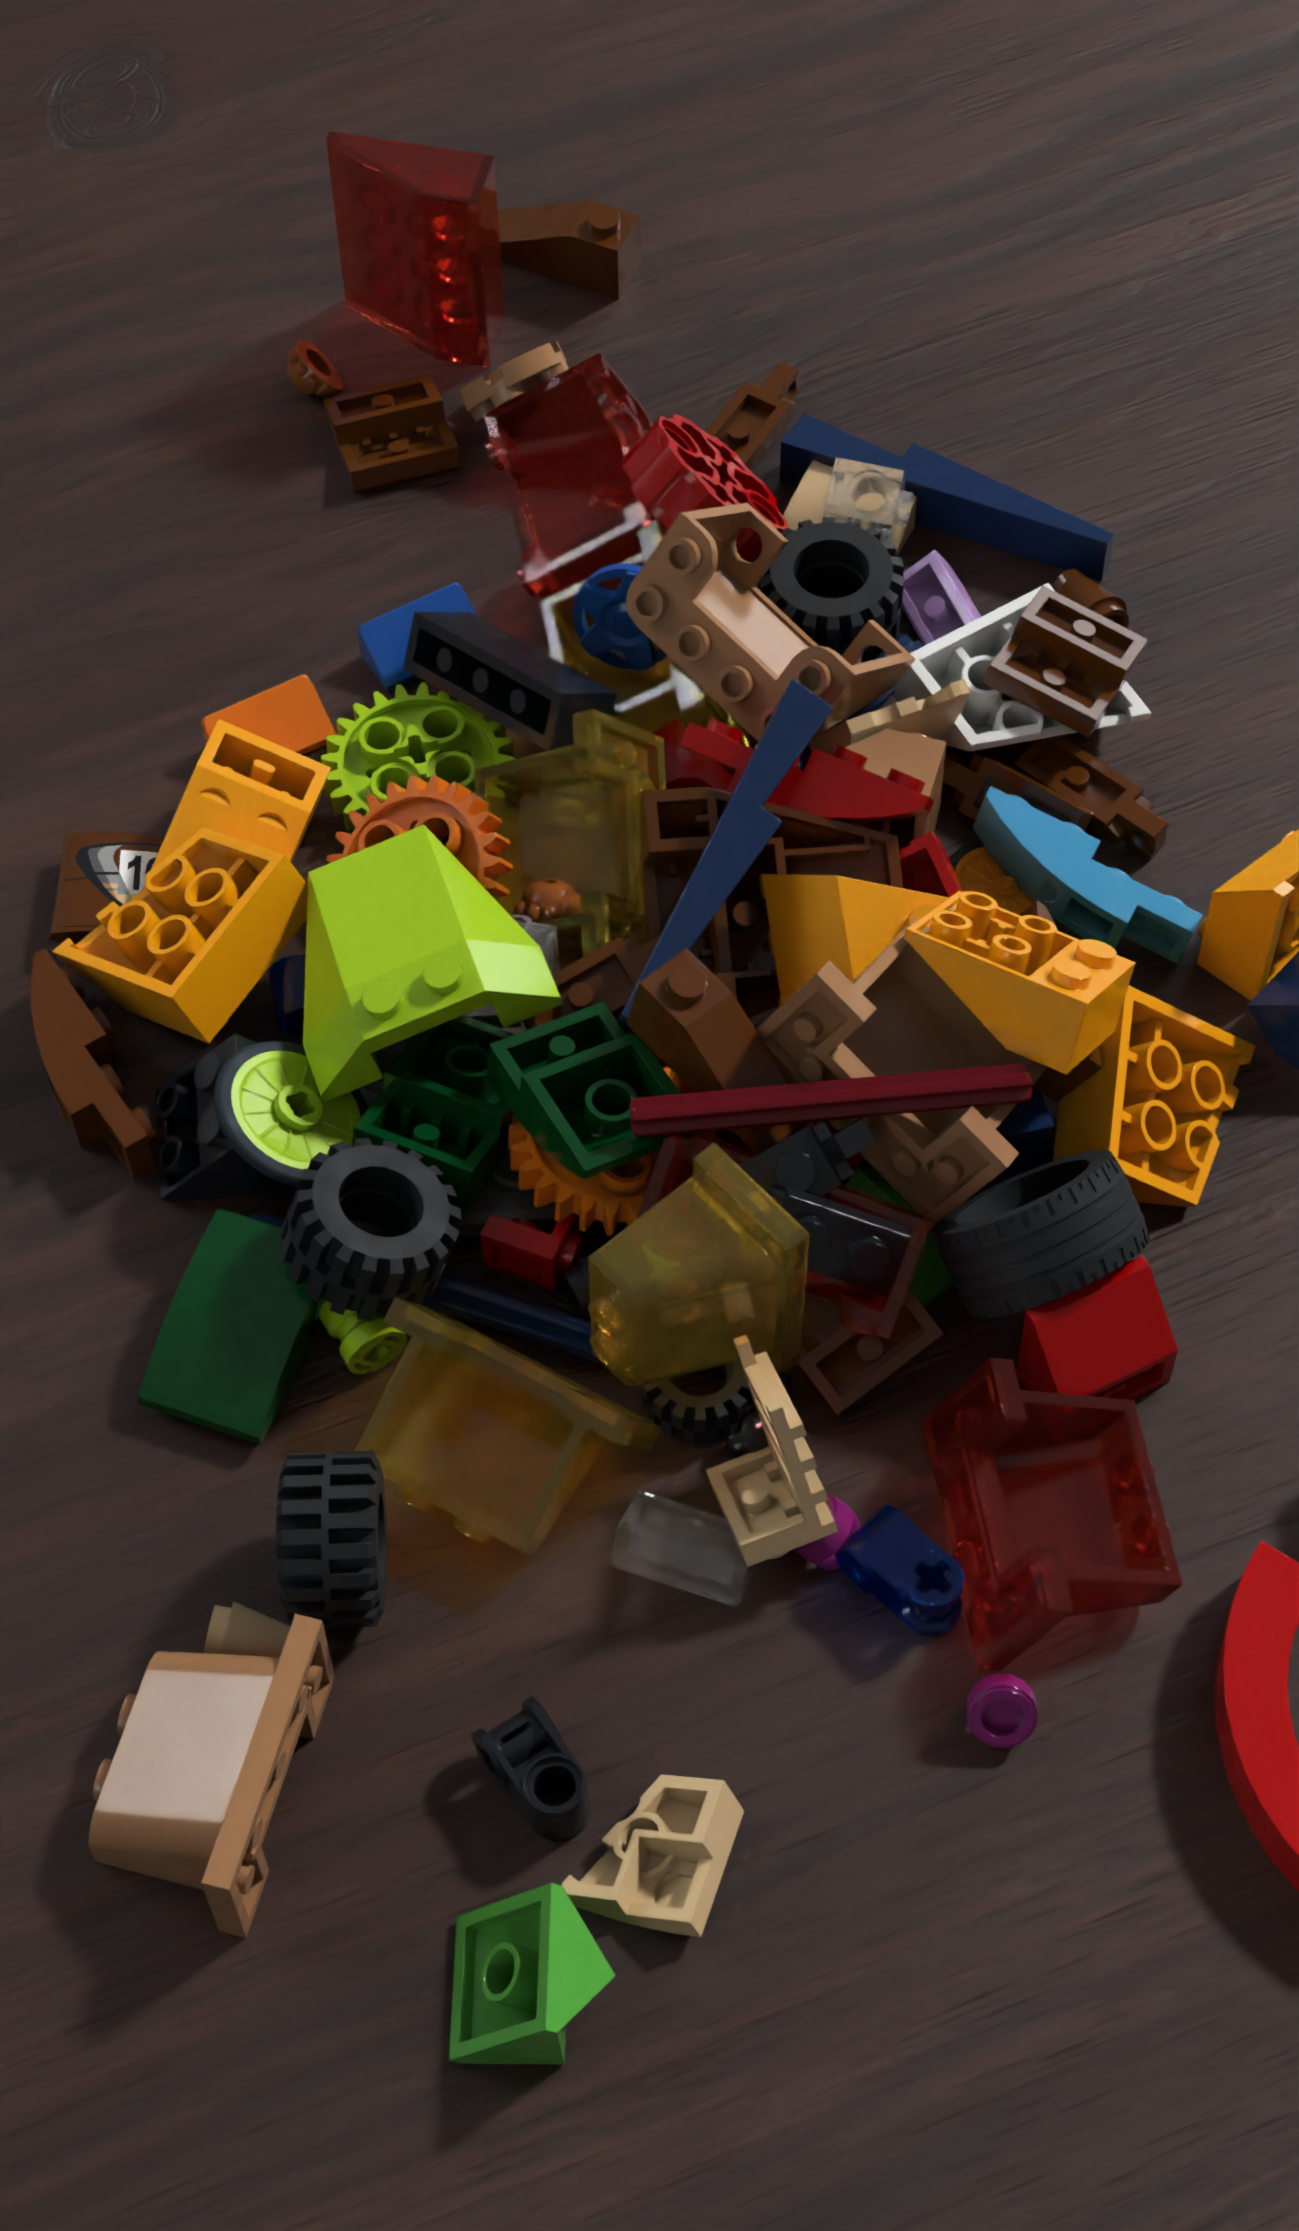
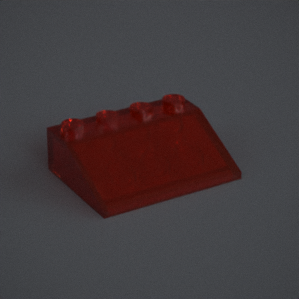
[326,131,505,367]

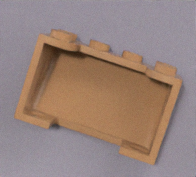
[626,503,916,741]

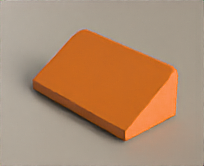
[201,674,337,755]

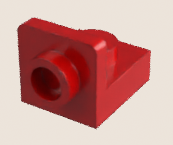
[480,1213,586,1292]

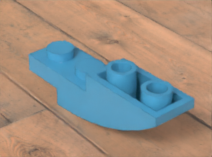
[973,786,1203,964]

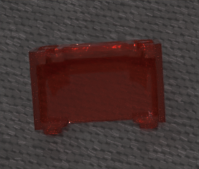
[483,352,668,602]

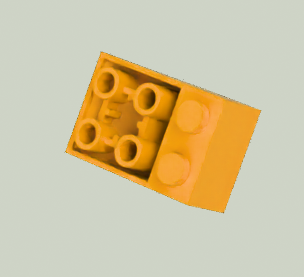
[142,719,331,890]
[904,891,1136,1075]

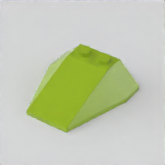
[303,824,563,1102]

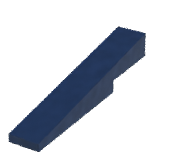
[780,413,1114,581]
[617,678,834,1035]

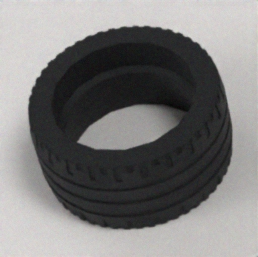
[933,1149,1150,1319]

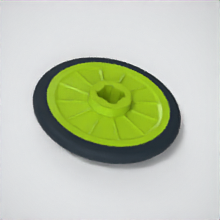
[214,1041,368,1186]

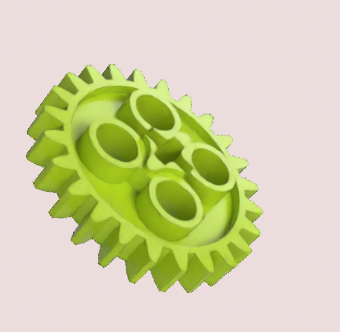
[321,682,516,844]

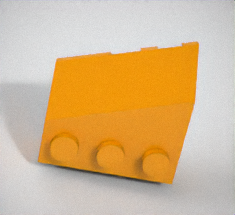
[52,827,308,1044]
[1197,829,1299,1001]
[759,874,949,1007]
[1053,985,1256,1207]

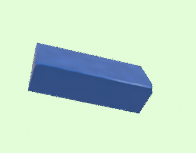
[357,582,477,693]

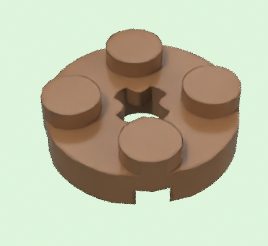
[458,341,571,422]

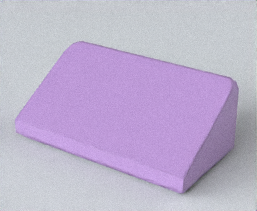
[902,550,981,646]

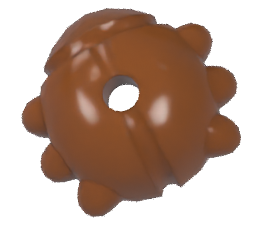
[286,340,343,397]
[513,878,587,925]

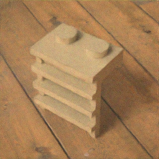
[706,1335,838,1567]

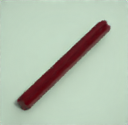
[629,1063,1032,1138]

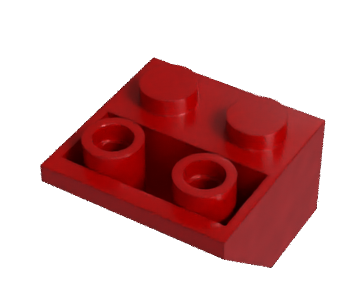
[1015,1255,1178,1437]

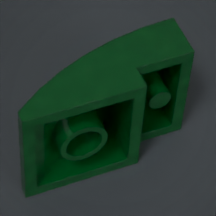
[486,1001,701,1179]
[351,1015,515,1212]
[137,1208,326,1445]

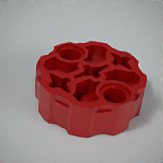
[621,413,788,562]

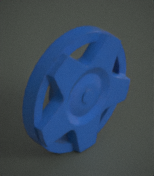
[573,563,667,671]

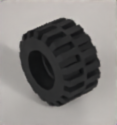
[758,517,904,663]
[280,1138,461,1320]
[276,1451,387,1628]

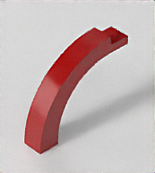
[1214,1540,1299,1893]

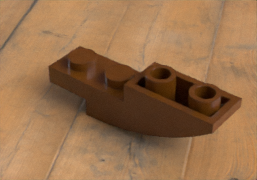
[30,948,157,1181]

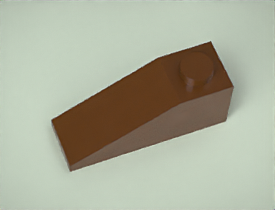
[473,200,641,299]
[626,948,809,1154]

